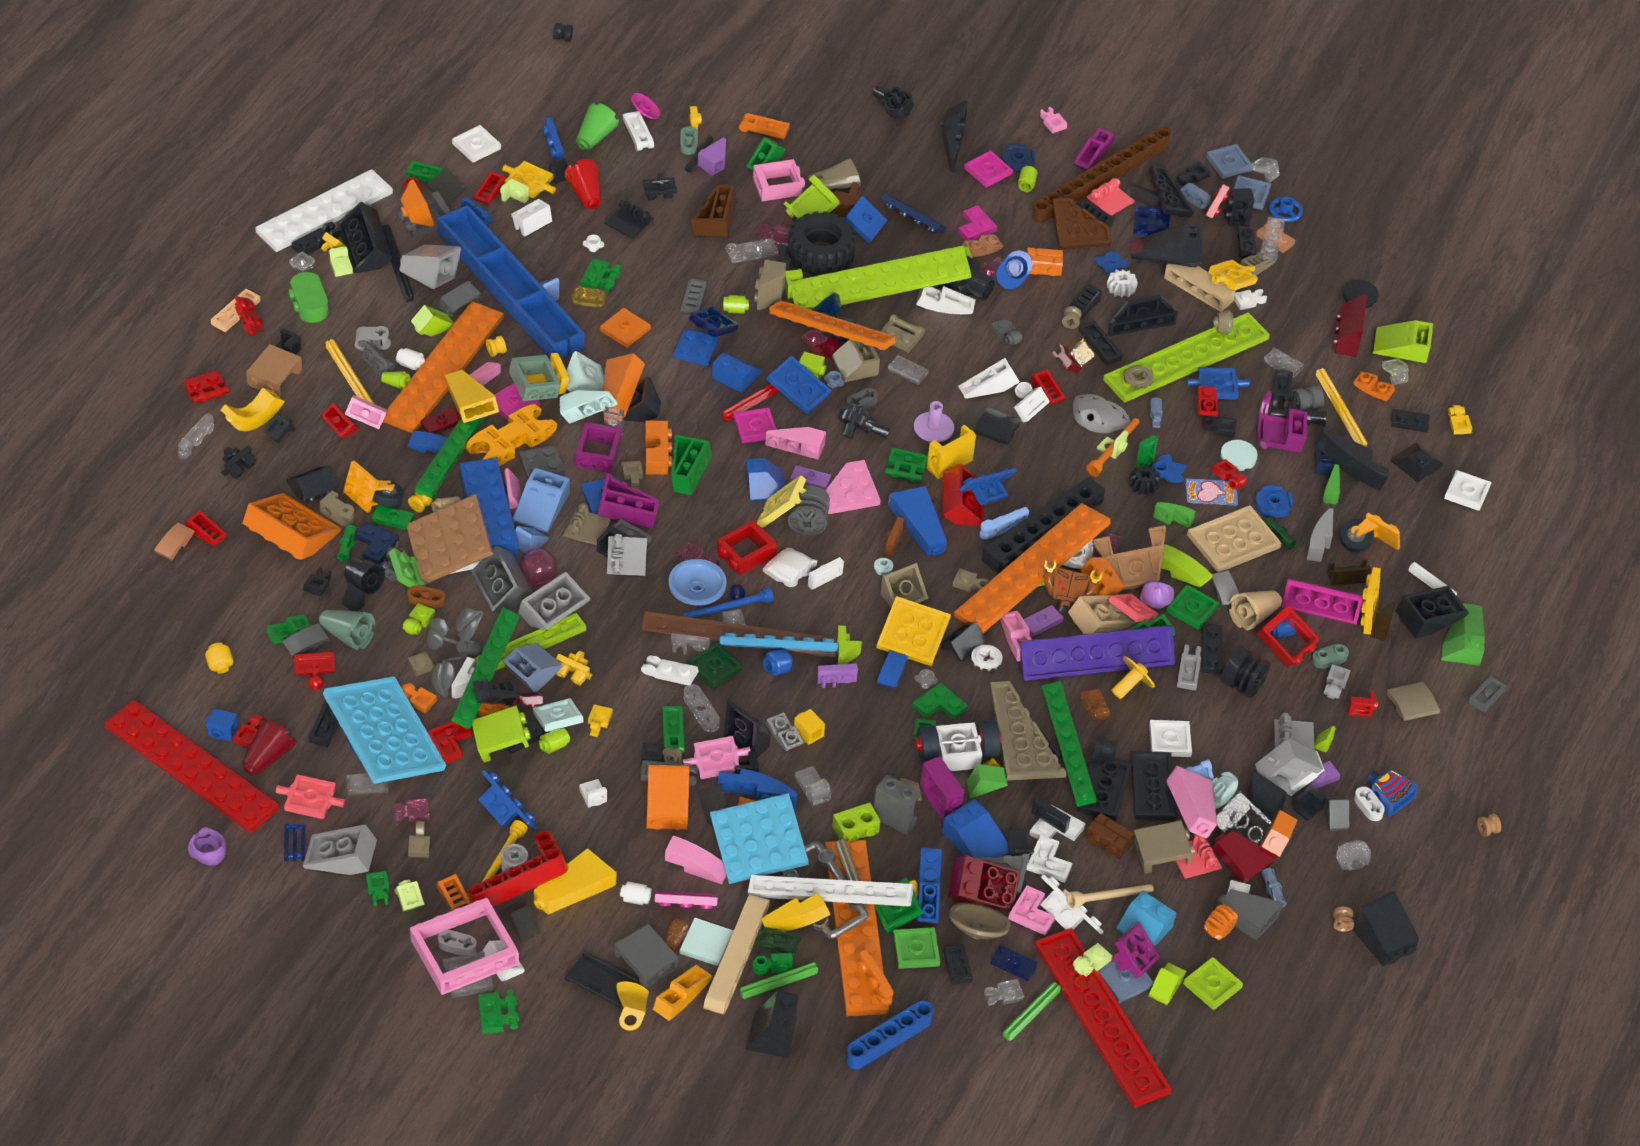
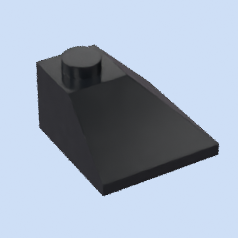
[618,376,661,423]
[1391,443,1443,482]
[1246,770,1287,830]

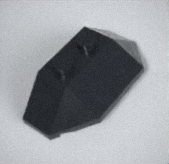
[1108,295,1178,336]

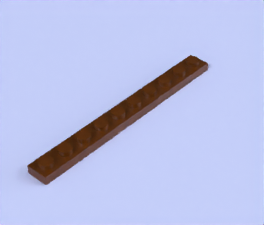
[642,611,837,658]

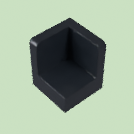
[275,328,301,355]
[597,526,626,558]
[733,751,759,775]
[1293,785,1326,821]

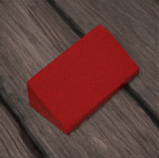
[320,402,359,439]

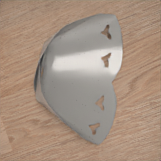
[1073,394,1131,433]

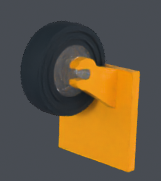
[343,461,404,513]
[1340,513,1400,552]

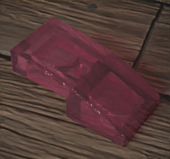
[676,542,720,566]

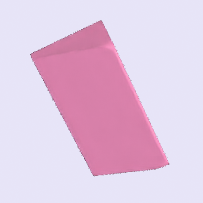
[470,362,501,385]
[345,395,388,429]
[504,468,521,509]

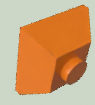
[400,179,434,227]

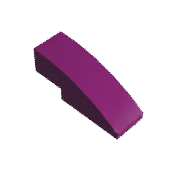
[1073,127,1114,170]

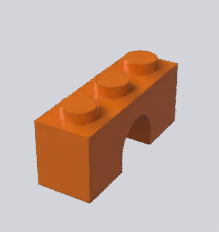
[645,421,672,475]

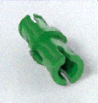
[337,525,357,561]

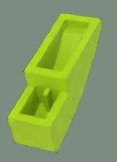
[1161,544,1212,587]

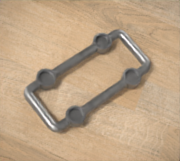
[782,841,868,939]

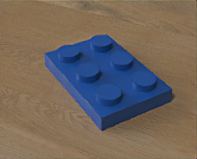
[766,356,832,415]

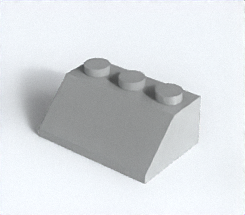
[518,572,591,630]

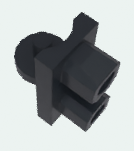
[643,173,677,200]
[221,445,256,479]

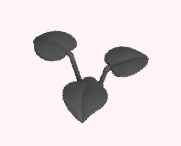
[426,608,484,697]

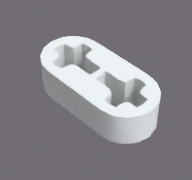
[1354,787,1385,821]

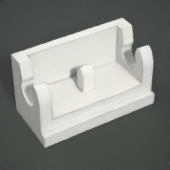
[511,199,552,236]

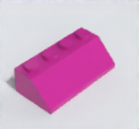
[1281,578,1363,624]

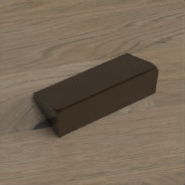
[1371,602,1396,641]

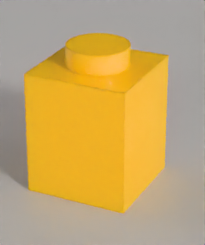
[794,709,825,745]

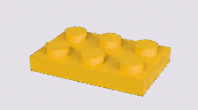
[1361,567,1381,635]

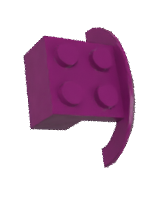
[1257,391,1307,453]

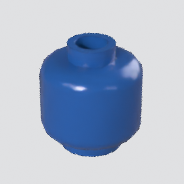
[763,648,793,676]

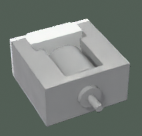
[1255,738,1324,796]

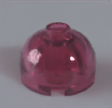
[519,548,557,587]

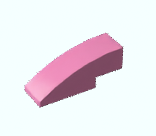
[1000,611,1032,662]
[665,836,726,884]

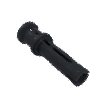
[1271,408,1327,427]

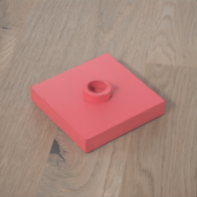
[1109,594,1159,622]

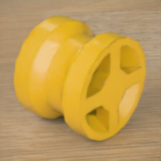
[486,336,507,357]
[408,493,432,513]

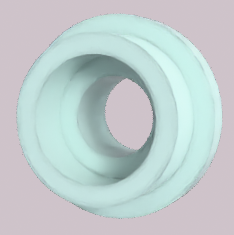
[874,558,893,576]

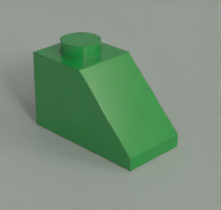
[747,137,786,171]

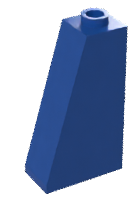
[888,486,947,556]

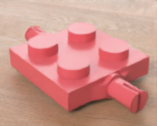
[276,775,345,819]

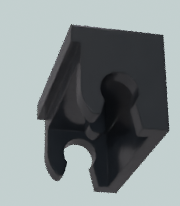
[473,679,520,705]

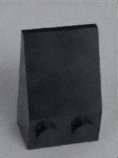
[1396,585,1469,638]
[724,700,771,758]

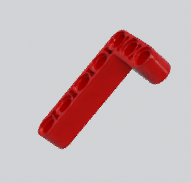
[468,831,568,907]

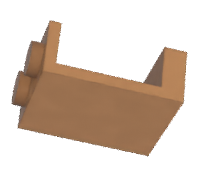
[246,344,302,397]

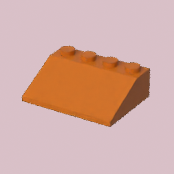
[242,493,342,560]

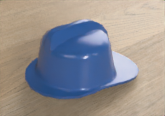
[996,250,1033,290]

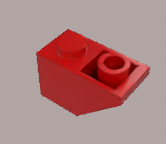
[1195,386,1218,416]

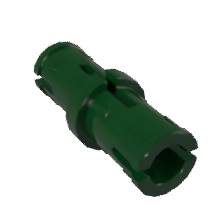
[1265,517,1297,550]

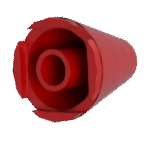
[564,159,601,209]

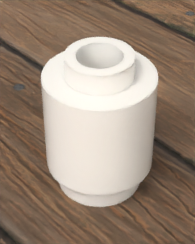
[396,348,425,371]
[620,881,652,906]

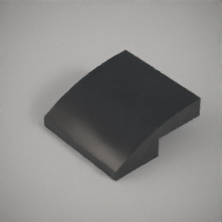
[973,407,1022,445]

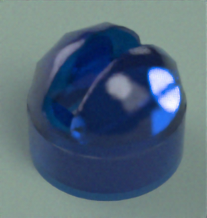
[729,584,745,600]

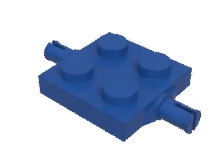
[1187,368,1250,399]

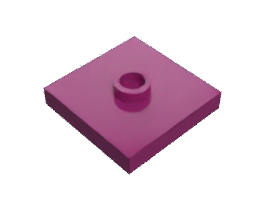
[964,151,1013,187]
[494,383,540,420]
[733,408,777,444]

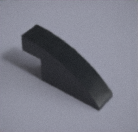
[1314,429,1389,491]

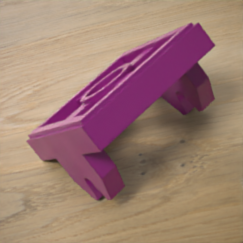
[1112,922,1160,978]

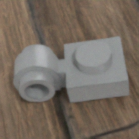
[1324,664,1351,700]

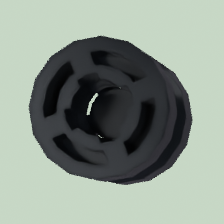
[553,23,573,42]

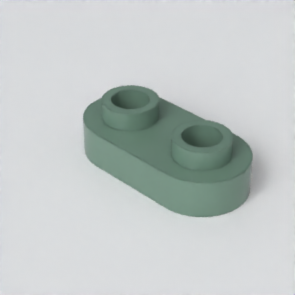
[680,126,698,155]
[1312,644,1349,669]

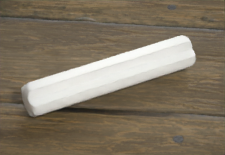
[1409,562,1457,596]

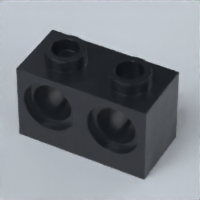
[1224,188,1255,226]

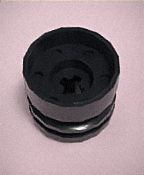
[1221,647,1270,698]

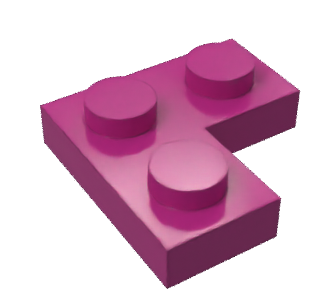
[958,205,997,241]

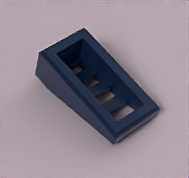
[1315,447,1335,476]

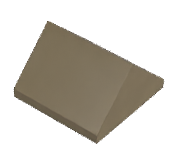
[880,563,929,608]

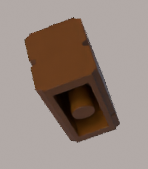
[1086,813,1135,859]

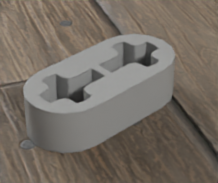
[438,930,477,956]

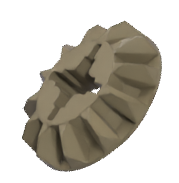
[1124,366,1154,390]

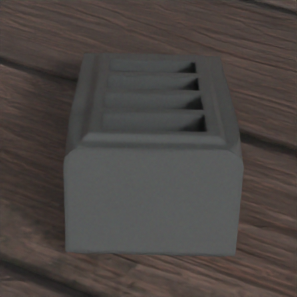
[680,278,707,315]

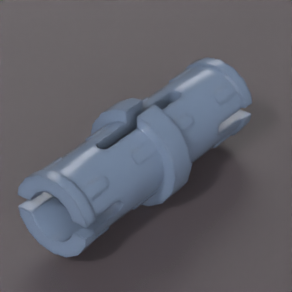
[1261,868,1287,908]

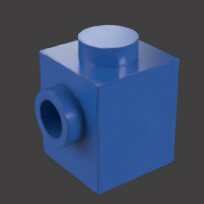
[205,709,238,741]

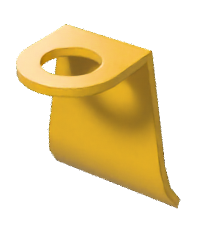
[616,981,649,1030]

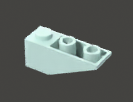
[560,390,618,424]

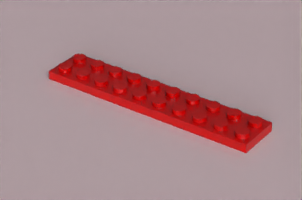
[105,699,280,834]
[1034,928,1172,1108]

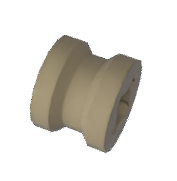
[1062,306,1082,329]

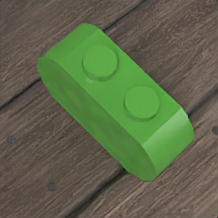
[288,272,329,323]

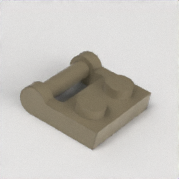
[880,314,925,353]

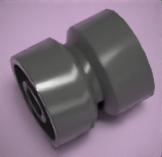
[1291,385,1324,411]

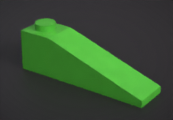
[1441,603,1485,666]

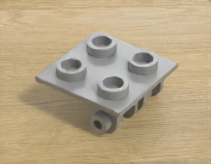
[607,534,647,576]
[1274,713,1315,750]

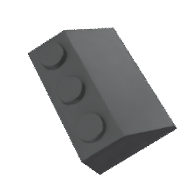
[471,546,533,613]

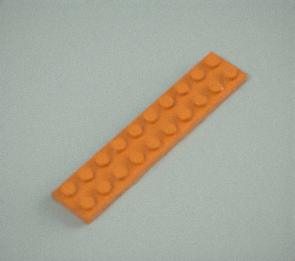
[383,301,504,433]
[954,503,1111,633]
[825,840,889,1016]

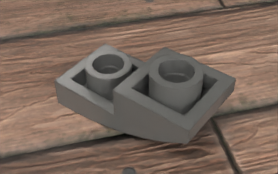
[283,623,329,658]

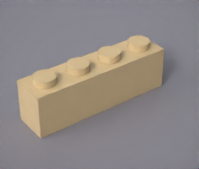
[1164,264,1236,312]

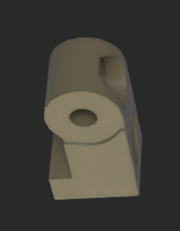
[320,490,354,526]

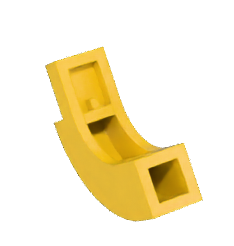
[221,388,285,431]

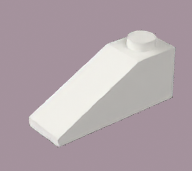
[958,358,1019,399]

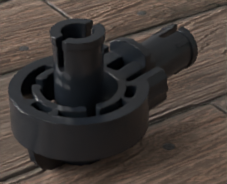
[873,86,914,117]
[837,404,890,439]

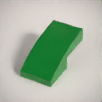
[266,615,311,644]

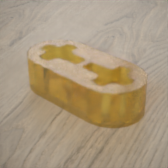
[571,287,606,307]

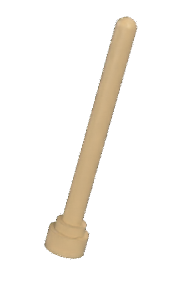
[1066,884,1154,908]

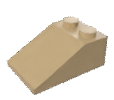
[1068,595,1139,634]

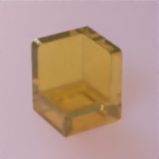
[1069,339,1096,367]

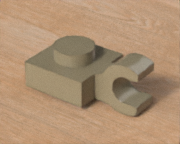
[622,461,643,491]
[408,821,430,858]

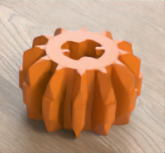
[1204,904,1238,940]

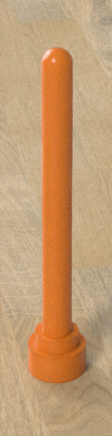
[1086,418,1139,477]

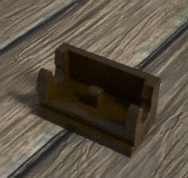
[1327,559,1371,586]

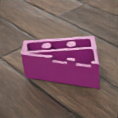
[597,473,660,528]

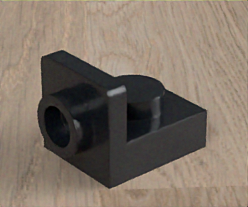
[263,414,295,443]

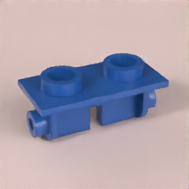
[461,198,494,226]

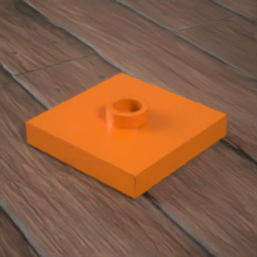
[600,308,651,348]

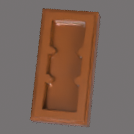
[885,517,904,557]

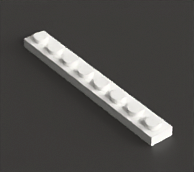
[748,875,914,906]

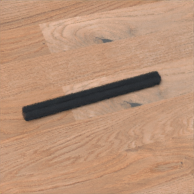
[382,224,414,302]

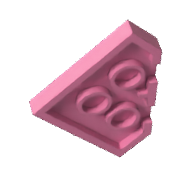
[825,460,880,514]

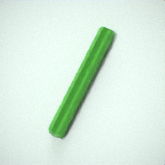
[740,962,818,999]
[1003,982,1061,1041]

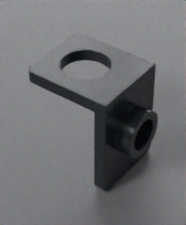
[1007,831,1034,857]

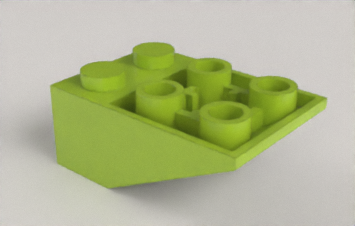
[1373,320,1433,363]

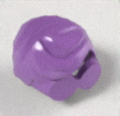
[1140,580,1174,609]
[188,827,226,866]

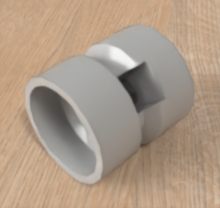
[501,844,528,872]

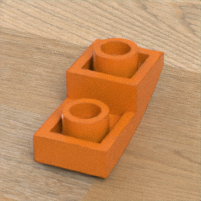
[1353,371,1395,401]

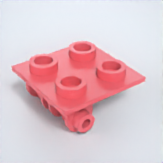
[1086,178,1135,216]
[1176,834,1222,879]

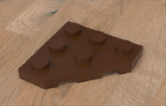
[1052,198,1112,249]

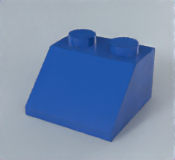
[712,352,763,393]

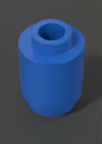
[1269,619,1297,639]

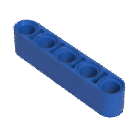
[846,1001,933,1069]

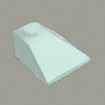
[567,351,604,392]

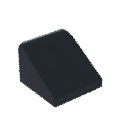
[549,158,568,183]
[342,583,365,611]

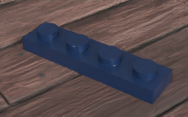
[881,193,946,233]

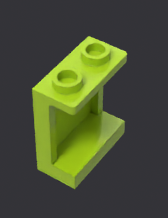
[783,175,840,219]
[472,705,531,762]

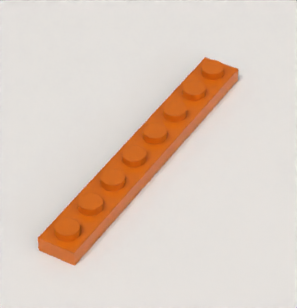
[769,300,895,350]

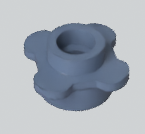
[824,371,844,388]

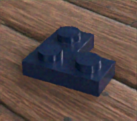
[356,522,399,565]

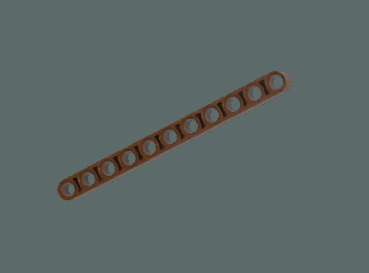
[1032,127,1171,223]

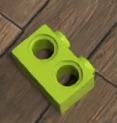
[832,803,880,842]

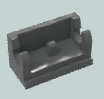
[439,281,481,317]

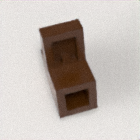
[831,182,862,218]

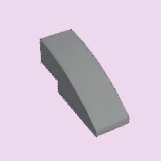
[1306,508,1333,562]

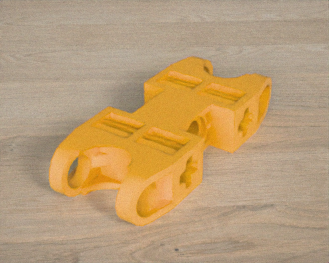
[466,404,557,466]

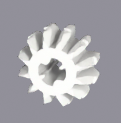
[1107,269,1138,298]

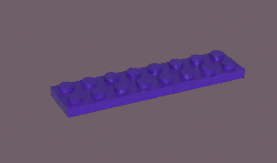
[1019,625,1175,681]

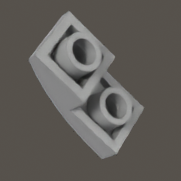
[1211,570,1239,605]
[765,712,804,751]

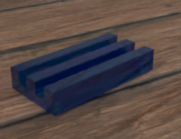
[284,824,306,862]

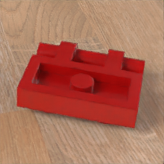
[183,370,229,404]

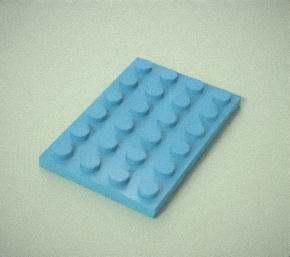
[323,677,446,784]

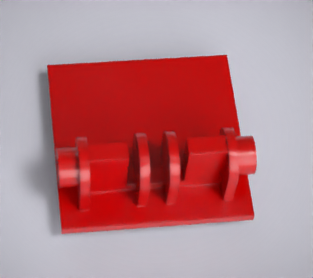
[234,296,264,336]

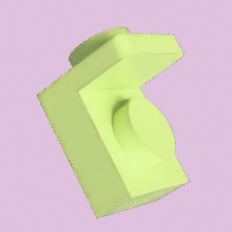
[500,179,529,203]
[329,246,353,277]
[394,880,424,912]

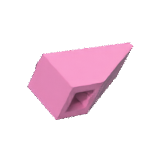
[765,427,826,459]

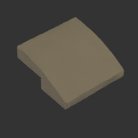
[1387,682,1440,721]

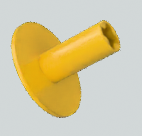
[1111,656,1155,700]

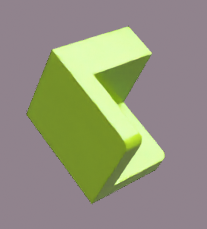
[784,269,803,299]

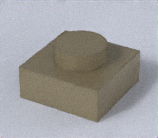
[408,651,434,677]

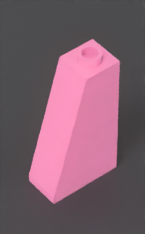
[1167,766,1217,838]

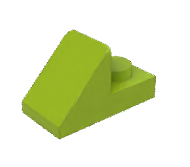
[837,625,862,665]
[1149,962,1187,1005]

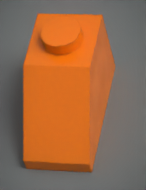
[1260,810,1298,857]

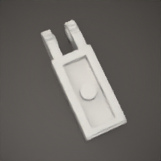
[641,655,699,686]

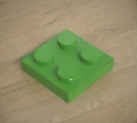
[893,927,940,969]

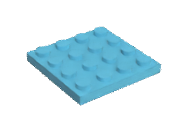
[710,793,809,884]

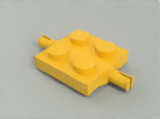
[502,161,556,199]
[1208,259,1258,290]

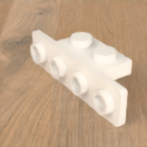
[1040,874,1104,934]

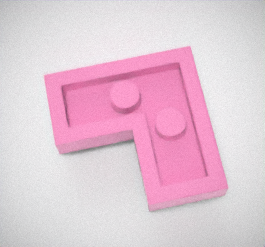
[1008,885,1055,936]

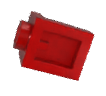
[1348,690,1378,717]

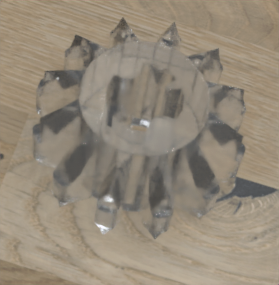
[1336,840,1371,871]

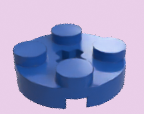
[1255,485,1293,518]

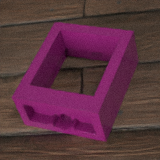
[575,422,622,473]
[920,756,964,821]

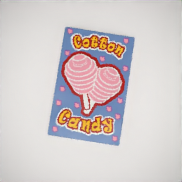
[1186,478,1238,505]

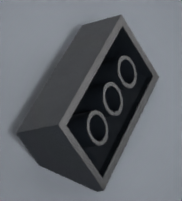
[337,202,393,273]

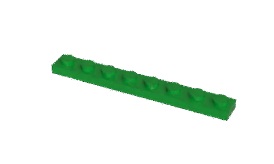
[415,416,486,498]
[451,607,520,729]
[1042,681,1096,807]

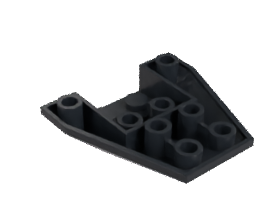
[1131,224,1202,268]

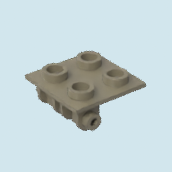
[563,503,611,546]

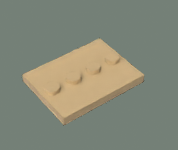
[1187,505,1281,573]

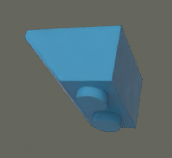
[1116,891,1176,947]

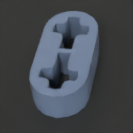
[1180,183,1211,209]

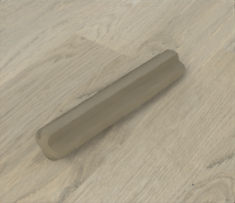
[835,839,860,881]

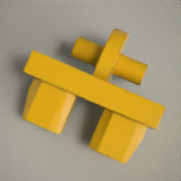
[556,651,592,686]

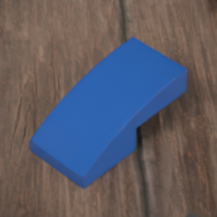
[407,431,447,454]
[877,650,909,690]

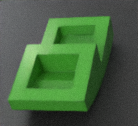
[1153,502,1196,528]

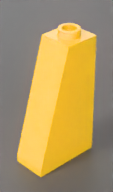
[445,370,499,423]
[534,848,616,914]

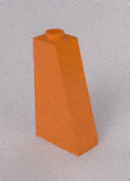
[603,353,645,420]

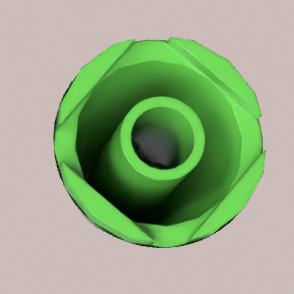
[576,103,619,151]

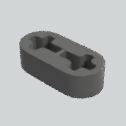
[847,388,878,410]

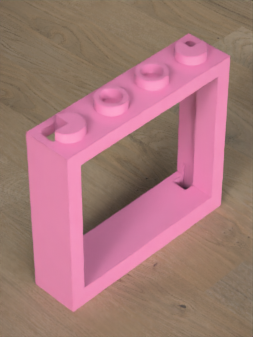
[410,898,519,995]

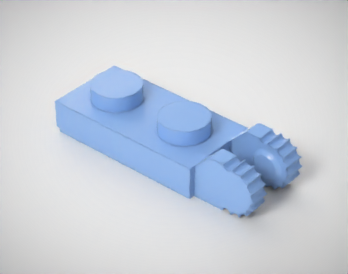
[980,507,1029,540]

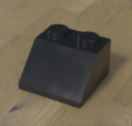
[286,465,339,503]

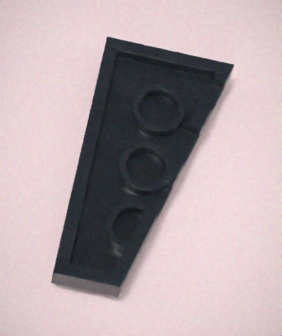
[1149,165,1194,217]

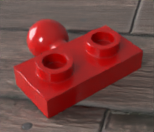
[294,652,335,690]

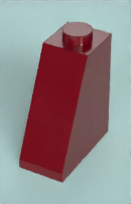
[1212,831,1278,883]

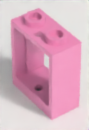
[753,159,805,201]

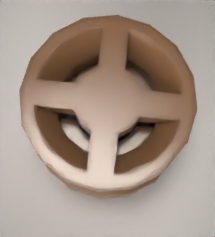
[1477,813,1501,837]
[1333,906,1354,932]

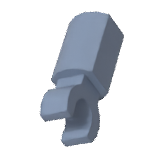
[1149,397,1162,428]

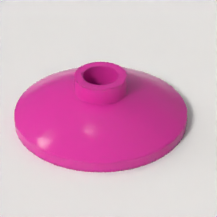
[631,93,660,119]

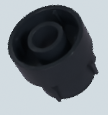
[344,558,385,595]

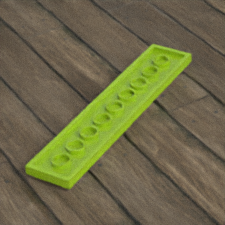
[791,246,971,311]
[1103,312,1270,403]

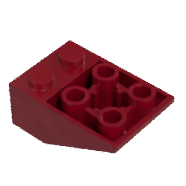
[948,855,1020,911]

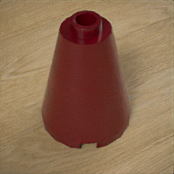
[242,719,296,775]

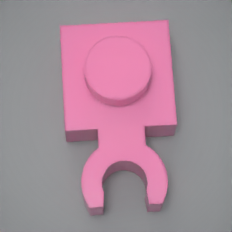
[1040,107,1067,133]

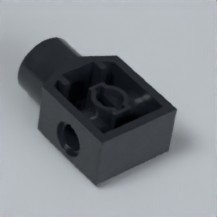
[935,247,996,301]

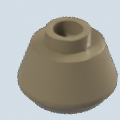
[1213,310,1233,335]

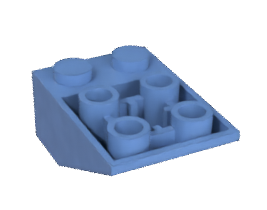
[513,468,570,533]

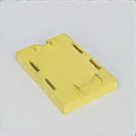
[757,475,806,528]

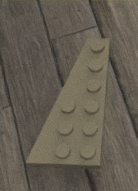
[990,681,1067,780]

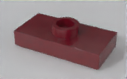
[421,407,461,434]

